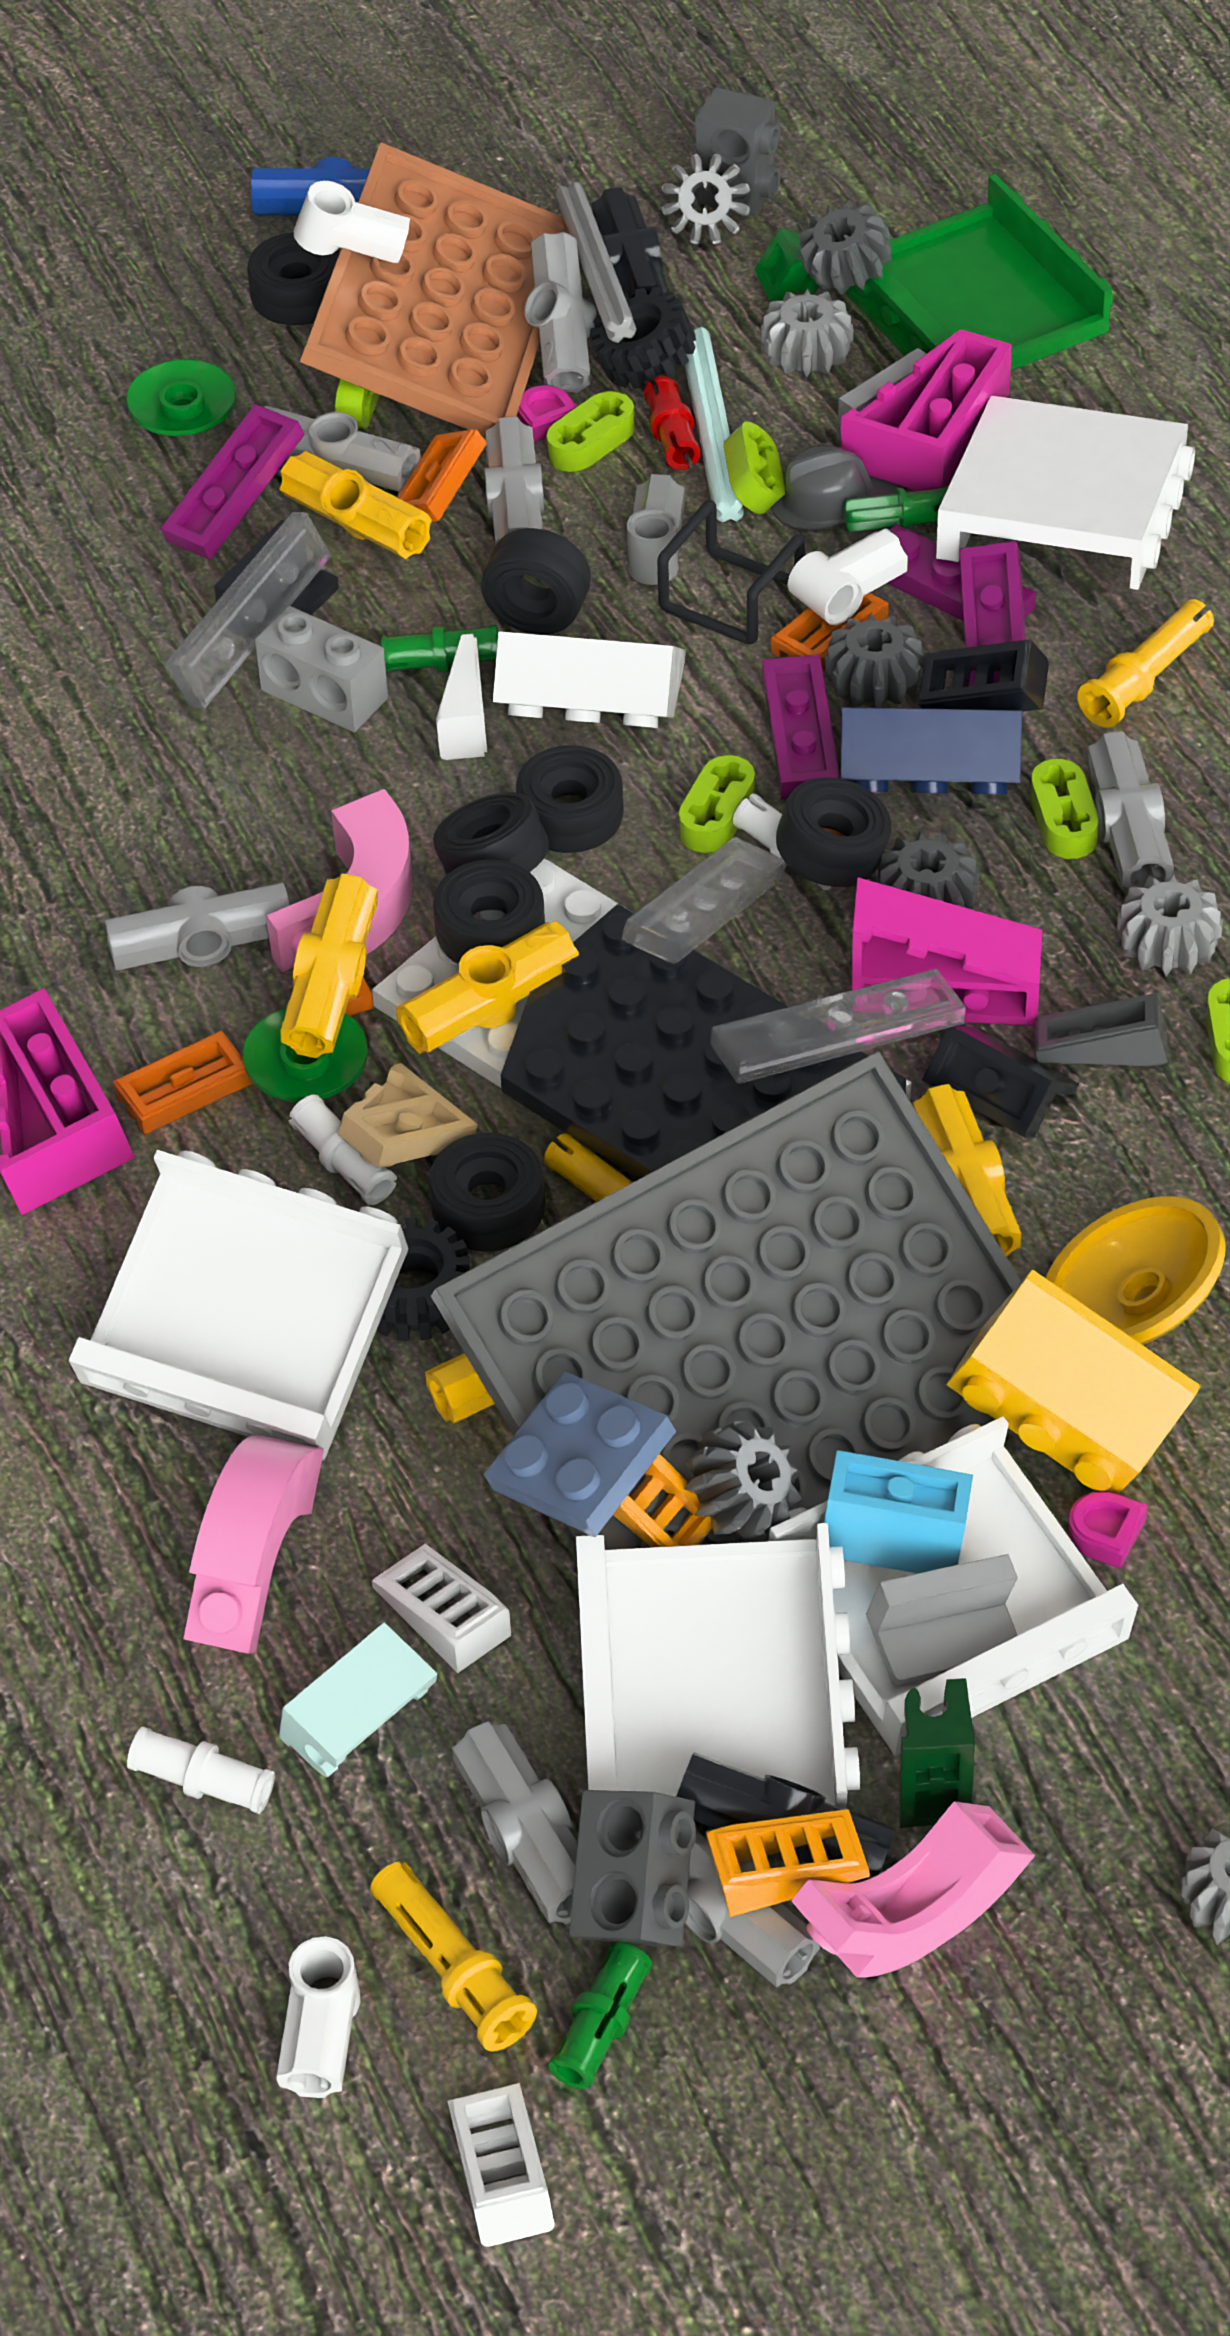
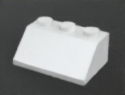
[493,631,686,728]

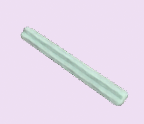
[685,326,744,523]

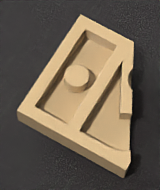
[338,1063,478,1168]

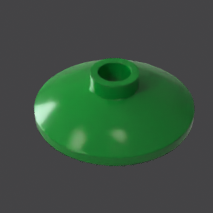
[126,359,236,436]
[243,1007,368,1102]

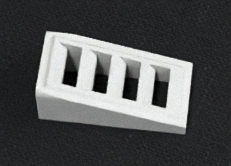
[436,634,487,760]
[372,1544,511,1673]
[447,2083,554,2247]

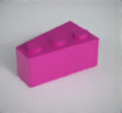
[841,329,1012,491]
[852,877,1042,1026]
[0,988,135,1215]

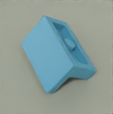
[824,1450,973,1574]

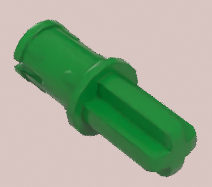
[843,486,949,532]

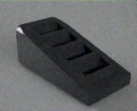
[918,639,1049,712]

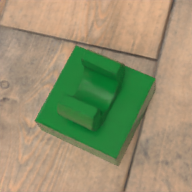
[754,227,819,302]

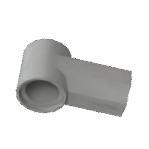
[626,474,686,585]

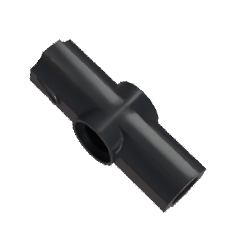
[592,187,670,299]
[676,1752,895,1882]

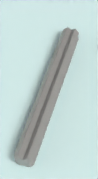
[555,182,636,343]

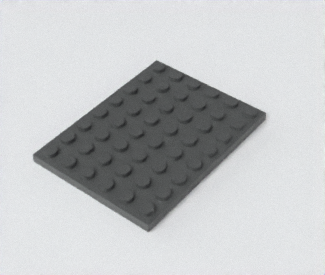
[431,1051,1021,1550]

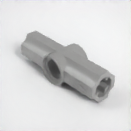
[524,232,597,393]
[264,406,421,492]
[485,417,544,546]
[1087,731,1174,888]
[104,883,290,971]
[452,1721,578,1925]
[641,1828,820,1987]

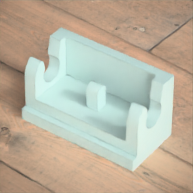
[279,1622,438,1777]

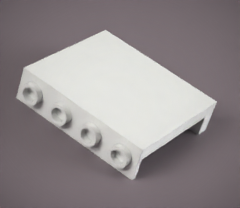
[936,395,1195,590]
[69,1150,408,1461]
[768,1416,1138,1756]
[576,1523,860,1822]

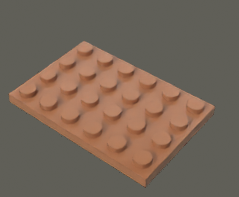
[300,142,569,437]

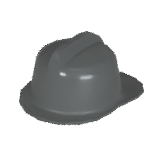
[772,445,902,531]

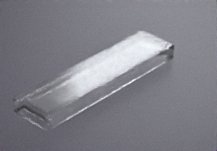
[165,512,331,709]
[621,837,786,964]
[710,969,966,1084]

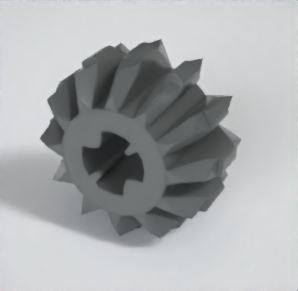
[800,200,892,295]
[825,613,924,708]
[876,831,979,910]
[684,1420,802,1541]

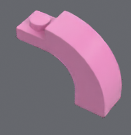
[266,789,413,972]
[183,1435,324,1654]
[791,1801,1035,1978]

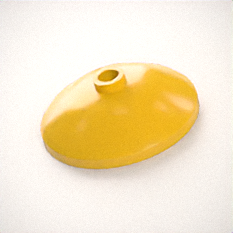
[1046,1196,1226,1345]

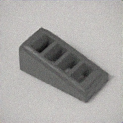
[1035,994,1169,1066]

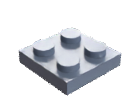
[484,1371,676,1537]

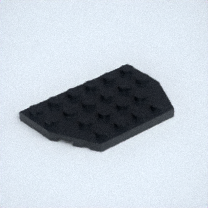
[500,904,906,1179]

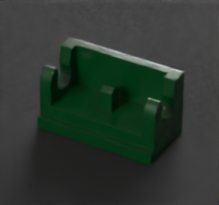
[899,1678,975,1828]

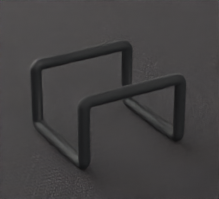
[657,500,805,644]

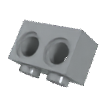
[255,606,388,733]

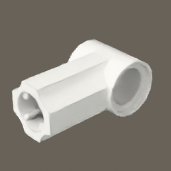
[293,181,410,263]
[787,528,908,625]
[277,1936,361,2098]

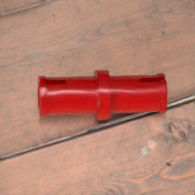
[643,376,701,470]

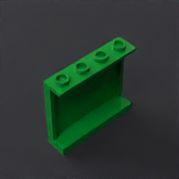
[845,173,1113,371]

